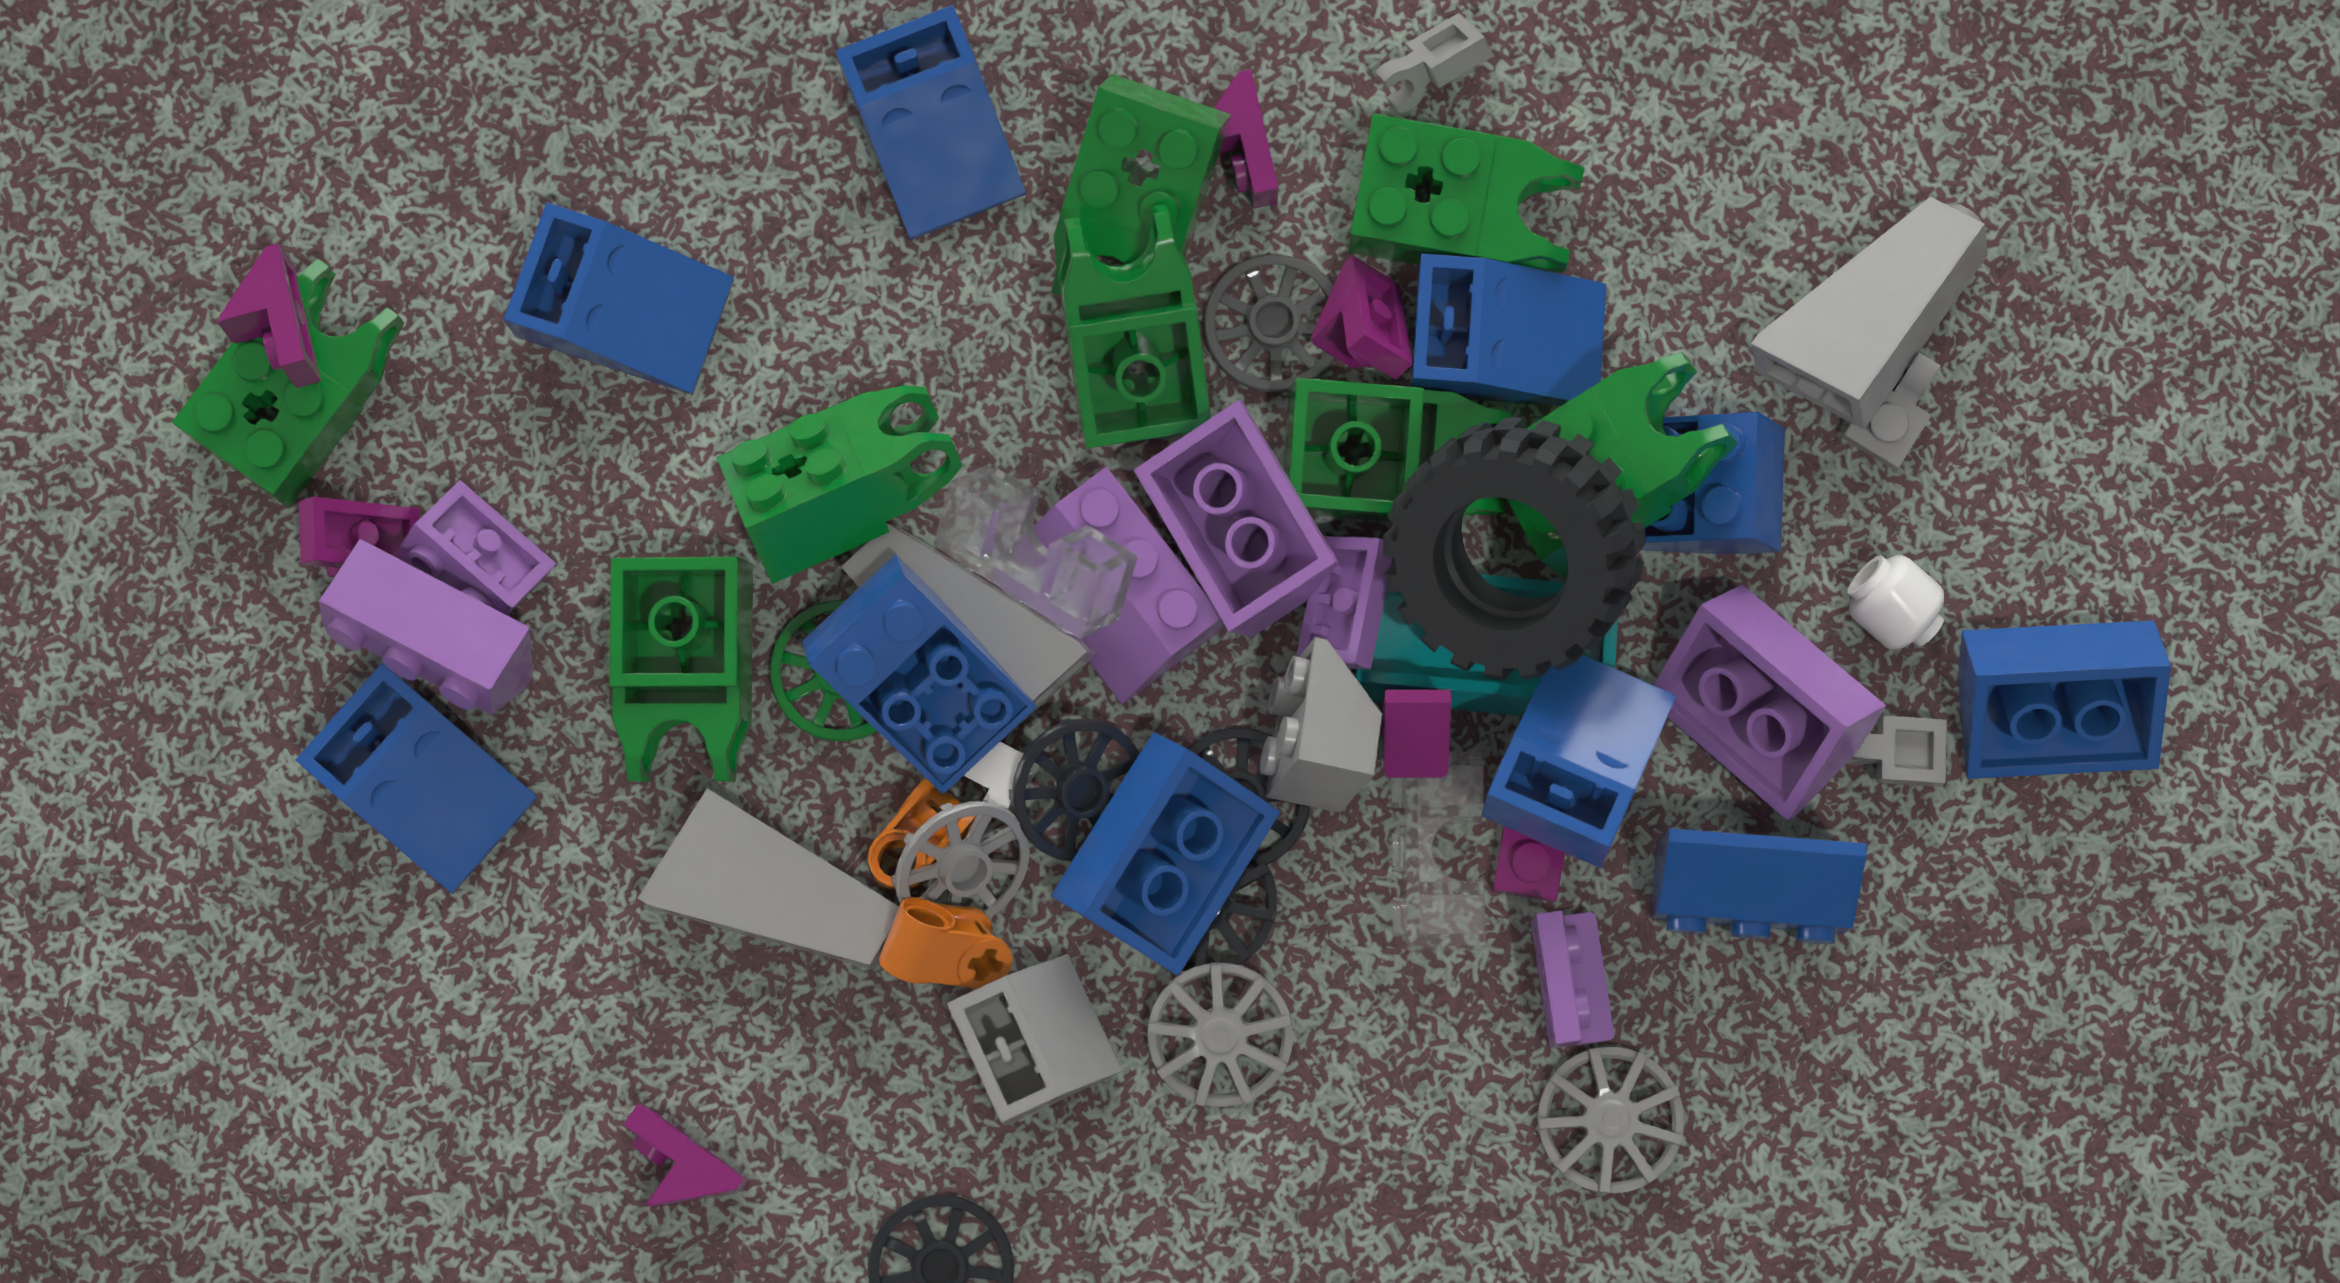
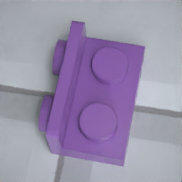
[396,480,556,616]
[1296,536,1393,670]
[1530,910,1614,1049]

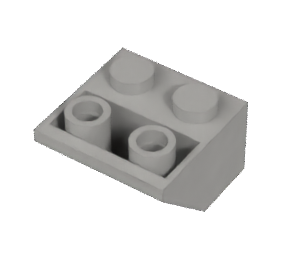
[1260,637,1382,812]
[947,954,1122,1126]

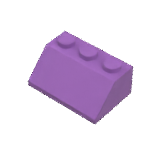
[1134,400,1339,637]
[1007,467,1223,705]
[319,539,533,715]
[1654,585,1886,821]

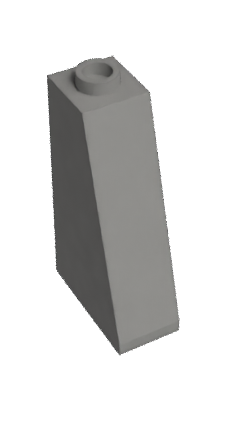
[1751,197,1988,429]
[841,524,1097,739]
[638,788,899,970]

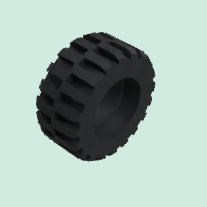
[1383,417,1646,680]

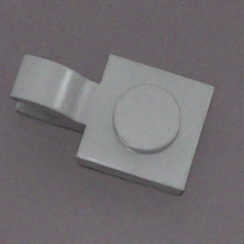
[1375,13,1493,113]
[1842,352,1941,471]
[1846,716,1947,787]

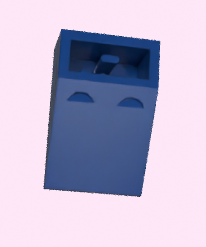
[836,5,1026,241]
[503,202,735,395]
[1410,254,1606,406]
[1641,412,1785,555]
[802,554,1037,794]
[1481,655,1677,868]
[295,663,538,894]

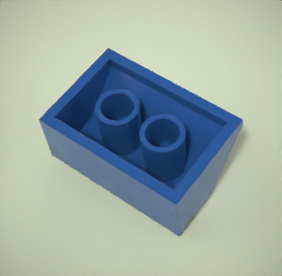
[1958,620,2171,779]
[1051,732,1281,976]
[1651,828,1867,944]

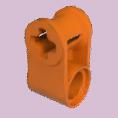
[868,778,977,895]
[879,898,1013,990]

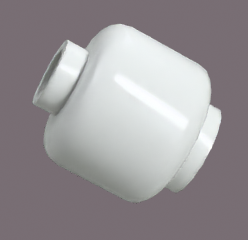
[1847,555,1944,650]

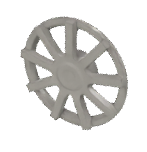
[892,799,1030,919]
[1147,963,1293,1107]
[1538,1047,1684,1193]

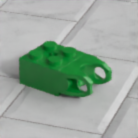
[1052,74,1231,296]
[1348,113,1585,272]
[1058,204,1211,449]
[172,259,404,509]
[1507,352,1738,578]
[1283,378,1511,521]
[716,385,963,584]
[609,557,753,783]

